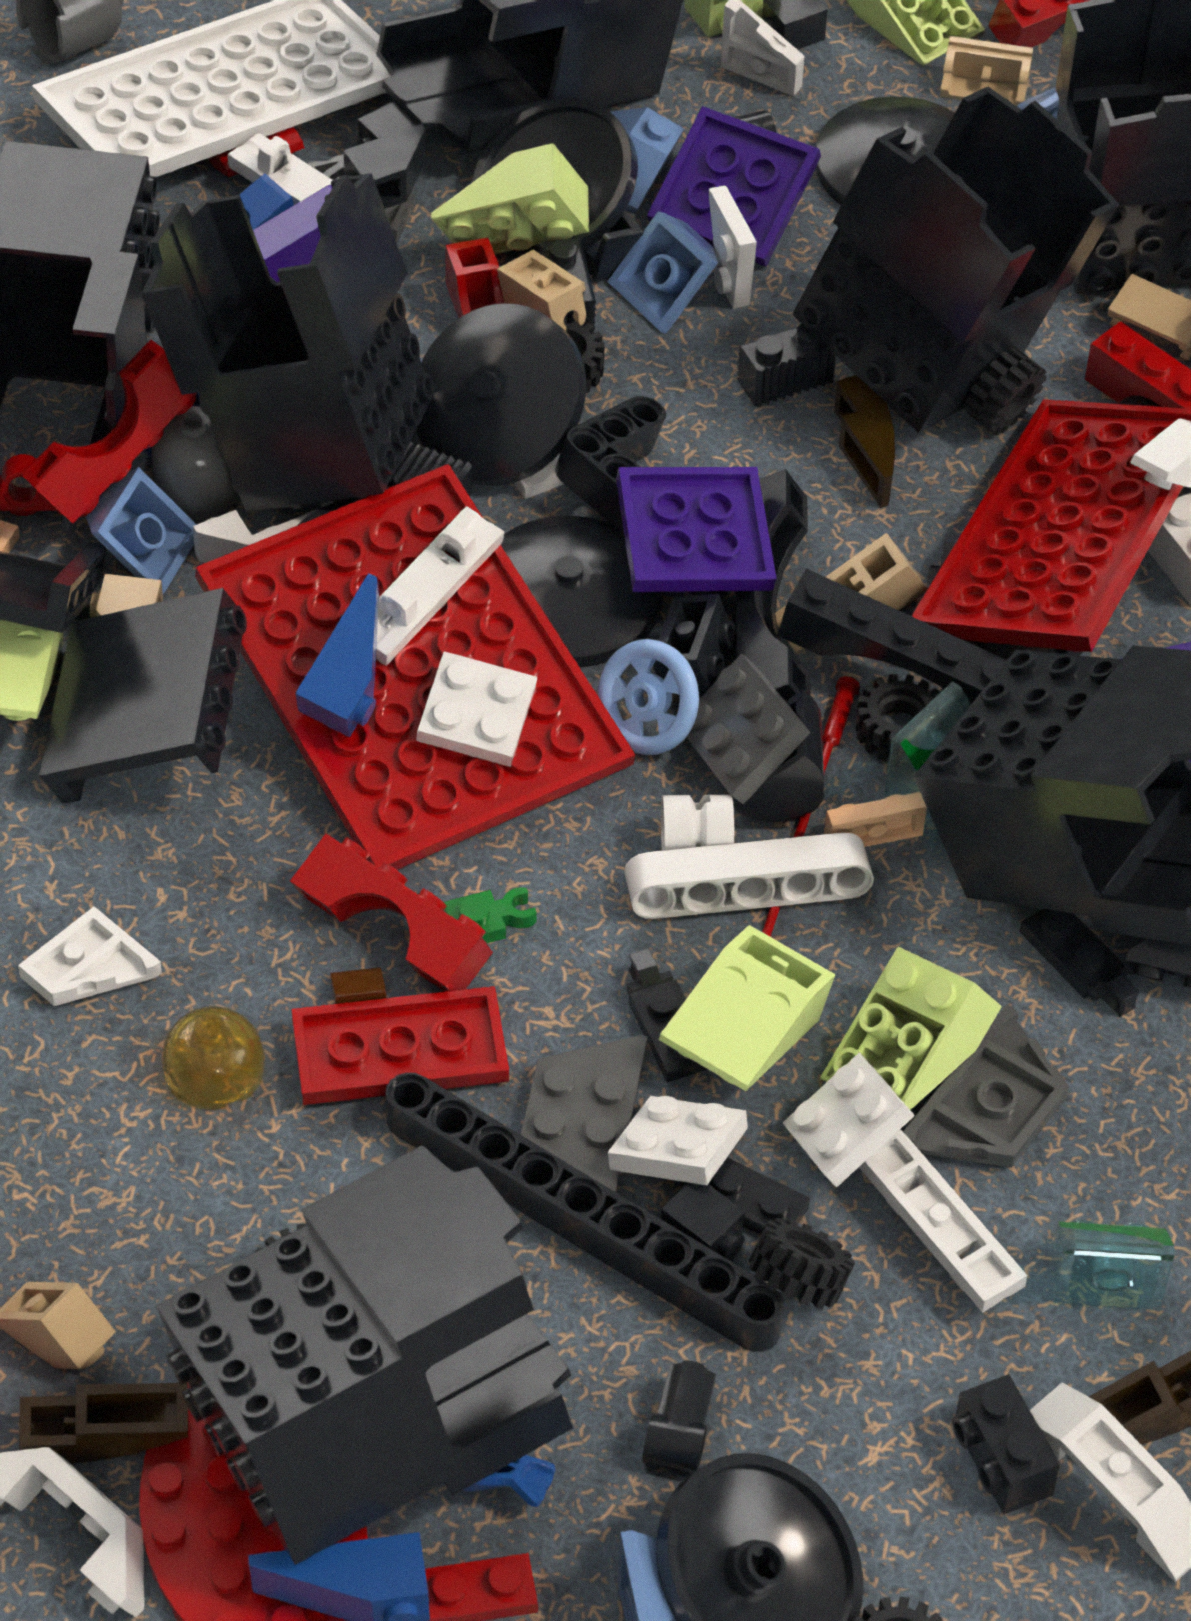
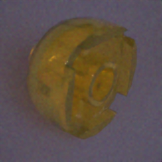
[161,1005,266,1111]

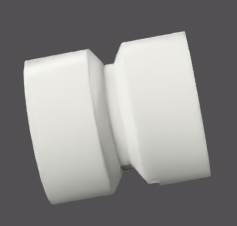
[661,795,734,851]

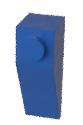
[295,573,379,737]
[248,1532,430,1621]

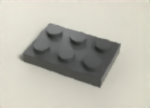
[686,654,811,804]

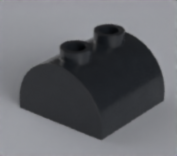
[732,690,824,822]

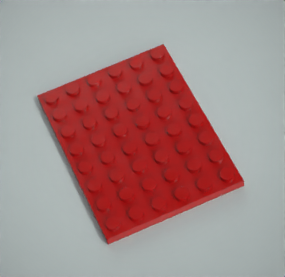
[195,464,636,870]

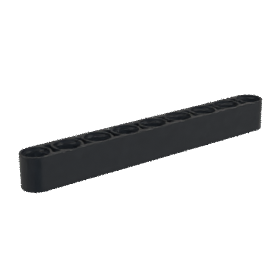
[386,1073,784,1352]

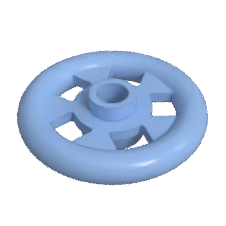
[598,639,699,755]

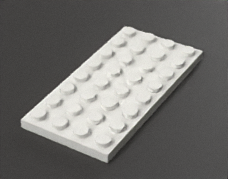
[32,0,391,177]

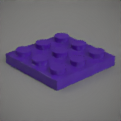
[647,106,821,267]
[616,467,777,592]

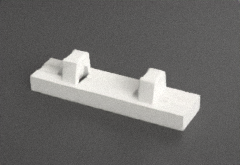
[228,132,339,205]
[376,506,504,666]
[859,1129,1027,1313]

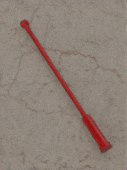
[762,676,860,937]

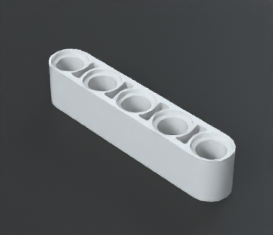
[624,833,874,919]

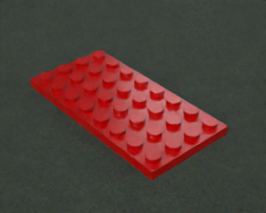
[912,399,1191,652]

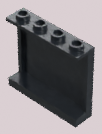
[0,542,107,633]
[39,588,247,803]

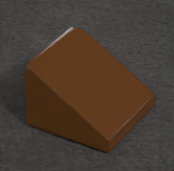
[330,967,387,1004]

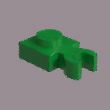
[444,887,537,943]

